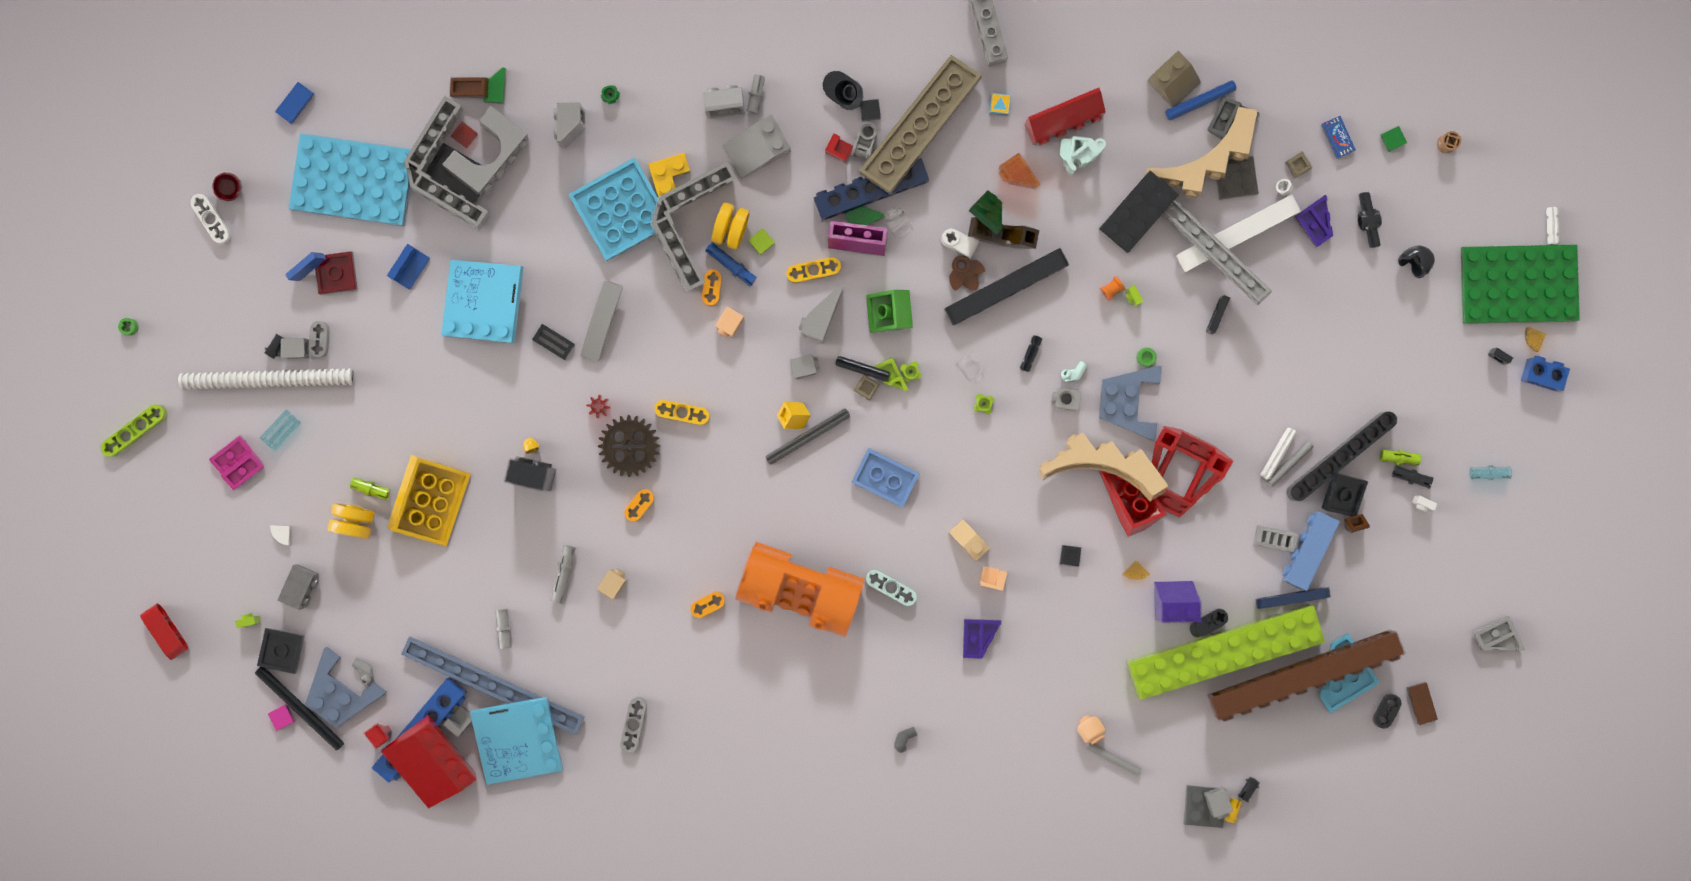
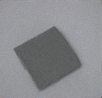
[1207,96,1260,139]

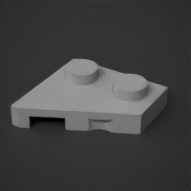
[1472,616,1525,651]

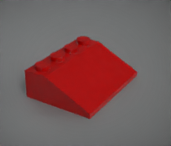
[381,715,477,809]

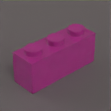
[828,221,888,256]

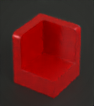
[825,133,853,164]

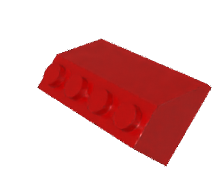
[1025,87,1106,146]

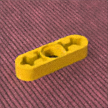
[786,257,841,283]
[654,400,710,425]

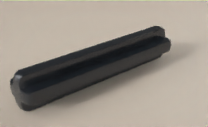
[835,356,891,382]

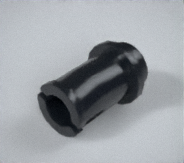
[264,333,283,359]
[1237,776,1260,802]

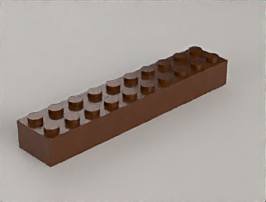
[1207,629,1405,722]

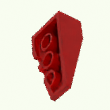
[1099,470,1167,537]

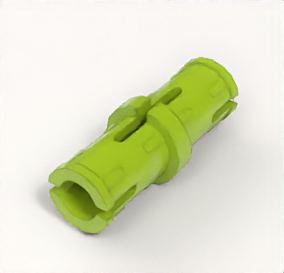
[1380,449,1421,466]
[350,477,391,501]

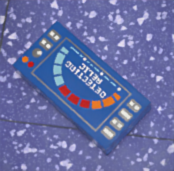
[1321,116,1356,159]

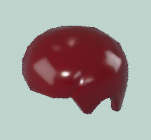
[212,172,242,202]

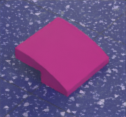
[209,435,264,490]

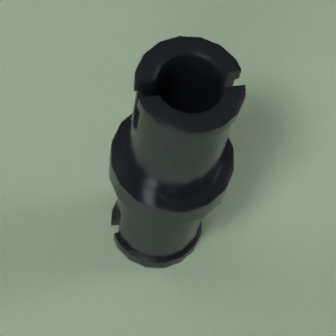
[1392,465,1434,489]

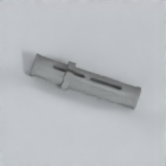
[551,545,576,604]

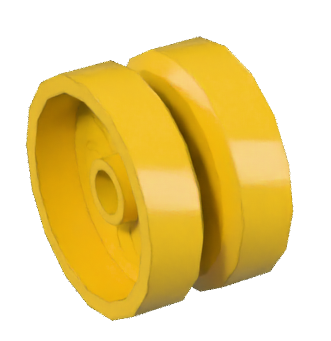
[711,202,750,250]
[327,503,376,539]

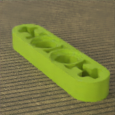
[101,405,167,457]

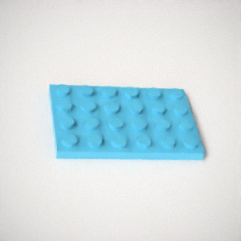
[289,134,411,226]

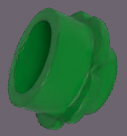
[601,85,620,104]

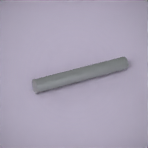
[1267,441,1314,487]
[1086,743,1141,776]

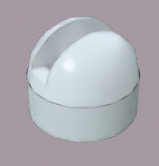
[1276,179,1293,196]

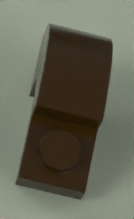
[968,217,1040,249]

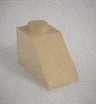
[949,520,990,561]

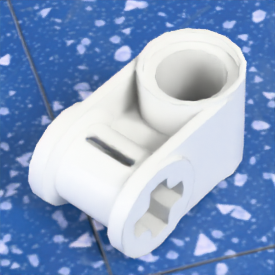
[941,228,979,259]

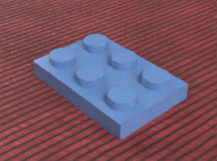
[852,448,920,508]

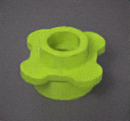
[900,361,922,383]
[973,394,994,415]

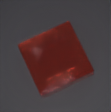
[451,122,478,149]

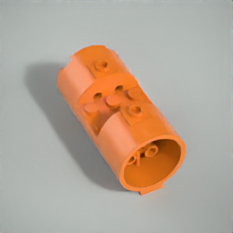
[735,542,865,637]

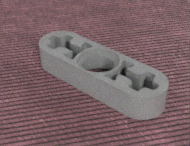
[620,697,647,753]

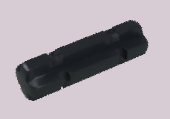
[1020,335,1042,372]

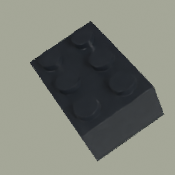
[504,456,556,491]

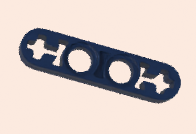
[1255,587,1331,609]

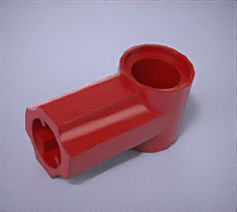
[364,723,392,749]

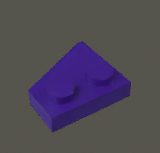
[1294,195,1333,248]
[963,619,1001,658]

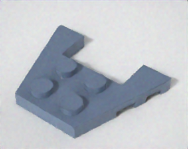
[1099,366,1162,441]
[305,647,387,728]

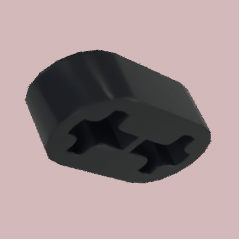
[1373,694,1402,729]

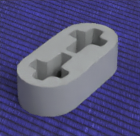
[309,321,329,358]

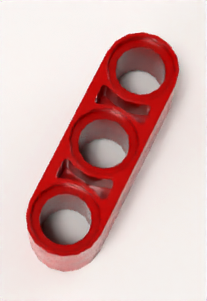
[140,603,189,660]

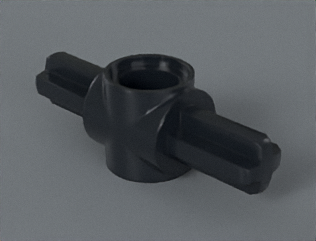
[1357,192,1382,248]

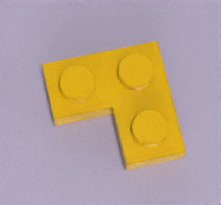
[648,153,691,197]

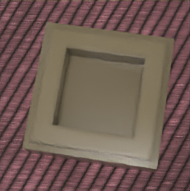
[1285,151,1313,178]
[854,375,880,401]

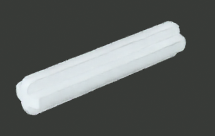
[1260,428,1297,480]

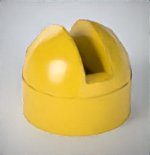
[523,438,540,454]

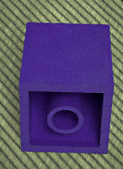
[1154,581,1201,623]

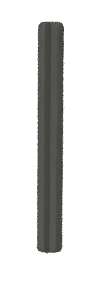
[766,409,850,465]

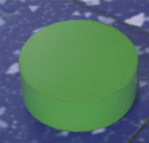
[1136,348,1157,367]

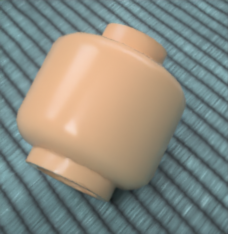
[1077,715,1106,745]

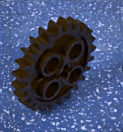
[598,415,661,477]

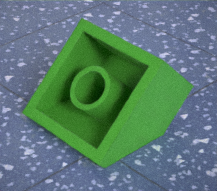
[866,290,913,333]

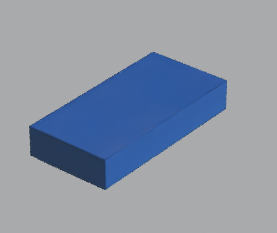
[275,82,315,124]
[285,252,326,281]

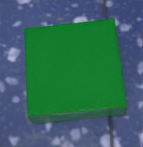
[1380,126,1407,152]

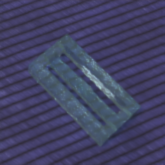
[260,410,301,451]

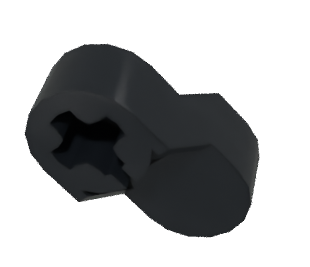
[1190,609,1228,638]

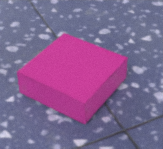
[268,704,295,731]

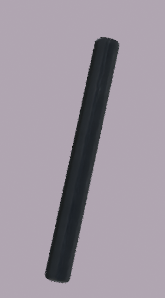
[255,667,344,750]

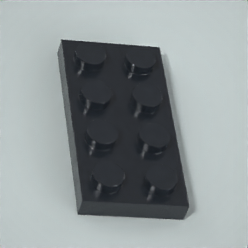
[1099,170,1179,253]

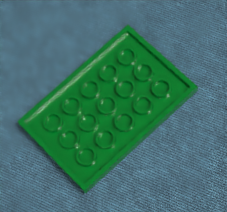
[1461,245,1580,324]

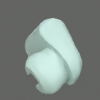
[1061,361,1088,382]

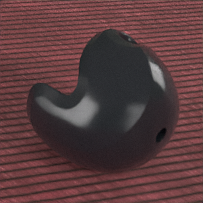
[1398,245,1435,278]

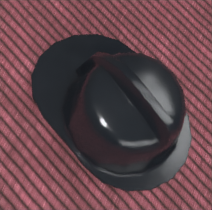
[823,71,863,110]

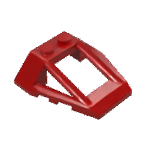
[1151,426,1234,518]

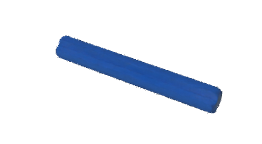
[1165,80,1237,121]

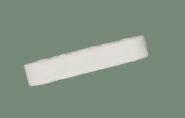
[191,194,231,244]

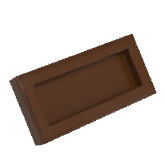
[450,77,489,98]
[1407,682,1438,725]

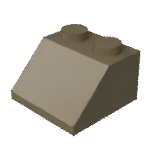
[1147,50,1201,107]

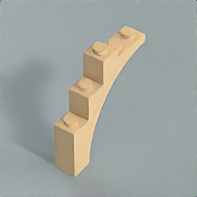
[1146,107,1258,198]
[1038,433,1168,502]

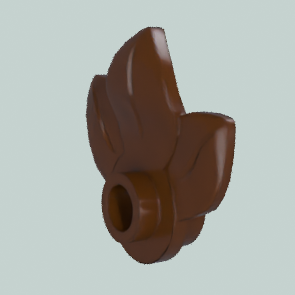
[949,256,985,291]

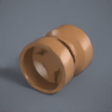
[1437,131,1462,153]

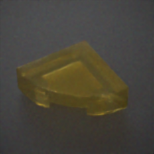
[1525,327,1546,352]
[1123,560,1150,580]

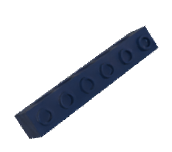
[813,158,929,222]

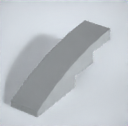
[580,280,623,362]

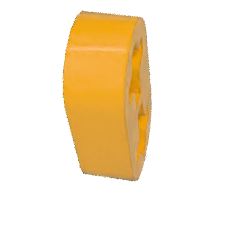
[702,269,722,306]
[624,489,654,521]
[690,592,725,618]

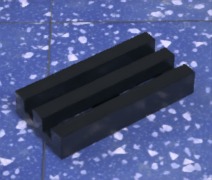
[1206,295,1230,334]
[532,324,575,360]

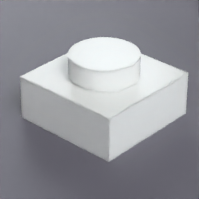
[1412,496,1437,512]

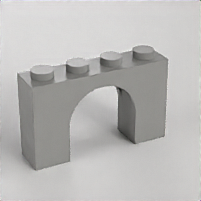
[442,106,529,197]

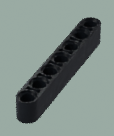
[944,248,1070,326]
[1286,411,1397,501]

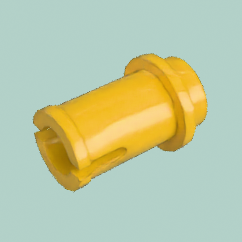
[1224,798,1242,824]

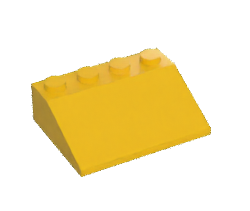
[387,455,471,547]

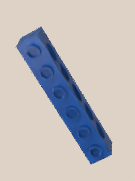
[371,677,467,783]

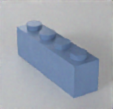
[1282,511,1340,591]

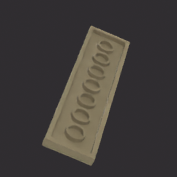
[859,55,982,194]

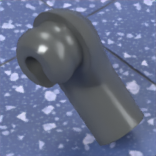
[894,727,918,753]

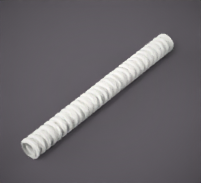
[178,368,354,390]

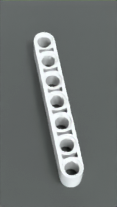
[1176,194,1301,272]

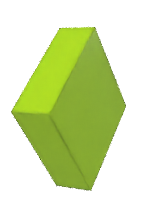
[748,228,775,255]

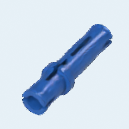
[705,242,757,287]

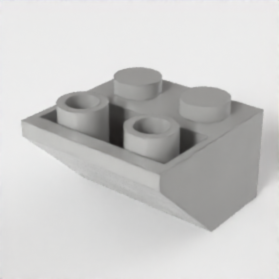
[554,103,585,148]

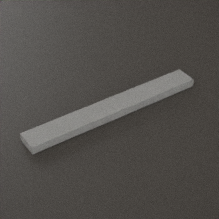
[1162,199,1272,306]

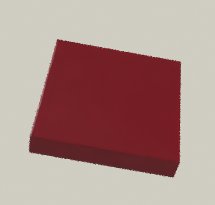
[315,251,358,295]

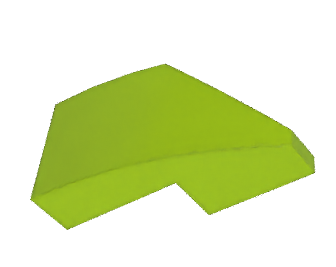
[875,357,908,391]

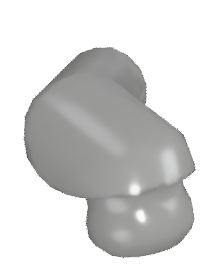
[352,658,374,686]

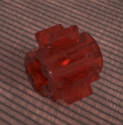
[586,395,611,419]

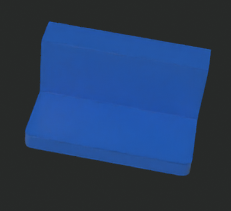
[387,244,430,289]

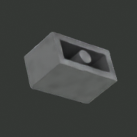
[277,564,319,610]

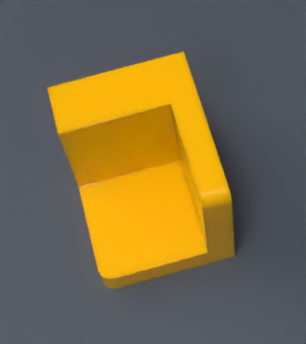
[777,402,811,429]

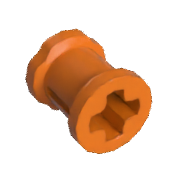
[1100,276,1126,301]

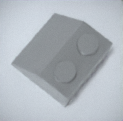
[703,85,745,118]

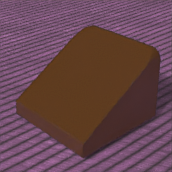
[1344,514,1370,533]

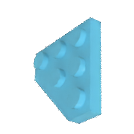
[1319,633,1380,713]

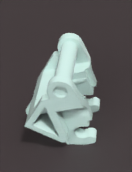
[1060,136,1106,175]

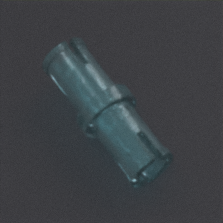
[1470,465,1512,480]

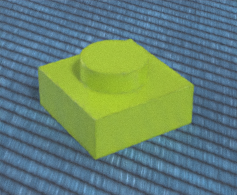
[1125,285,1144,307]
[235,613,261,628]

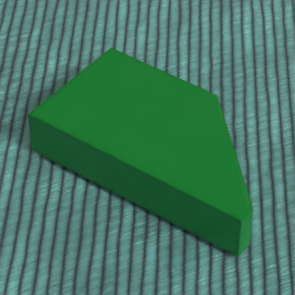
[484,67,506,104]
[845,206,885,225]

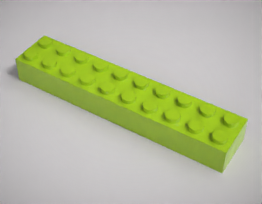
[1126,604,1326,700]

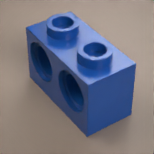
[1521,356,1570,392]

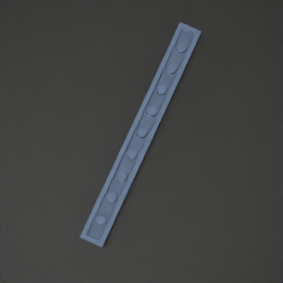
[401,636,585,735]

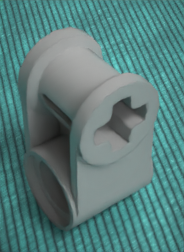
[851,123,877,161]

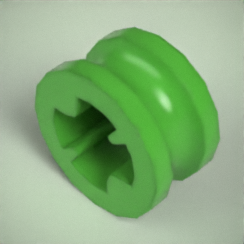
[118,318,138,336]

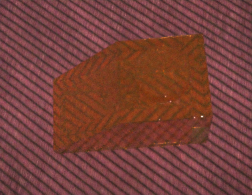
[998,153,1040,189]

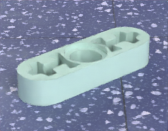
[866,570,917,606]

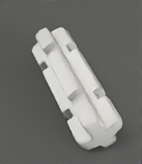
[1546,207,1559,245]

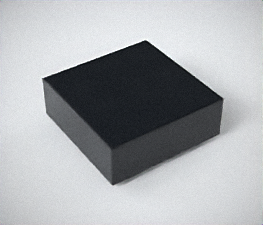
[860,99,881,121]
[1488,348,1513,365]
[1059,545,1081,567]

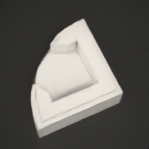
[270,525,291,545]

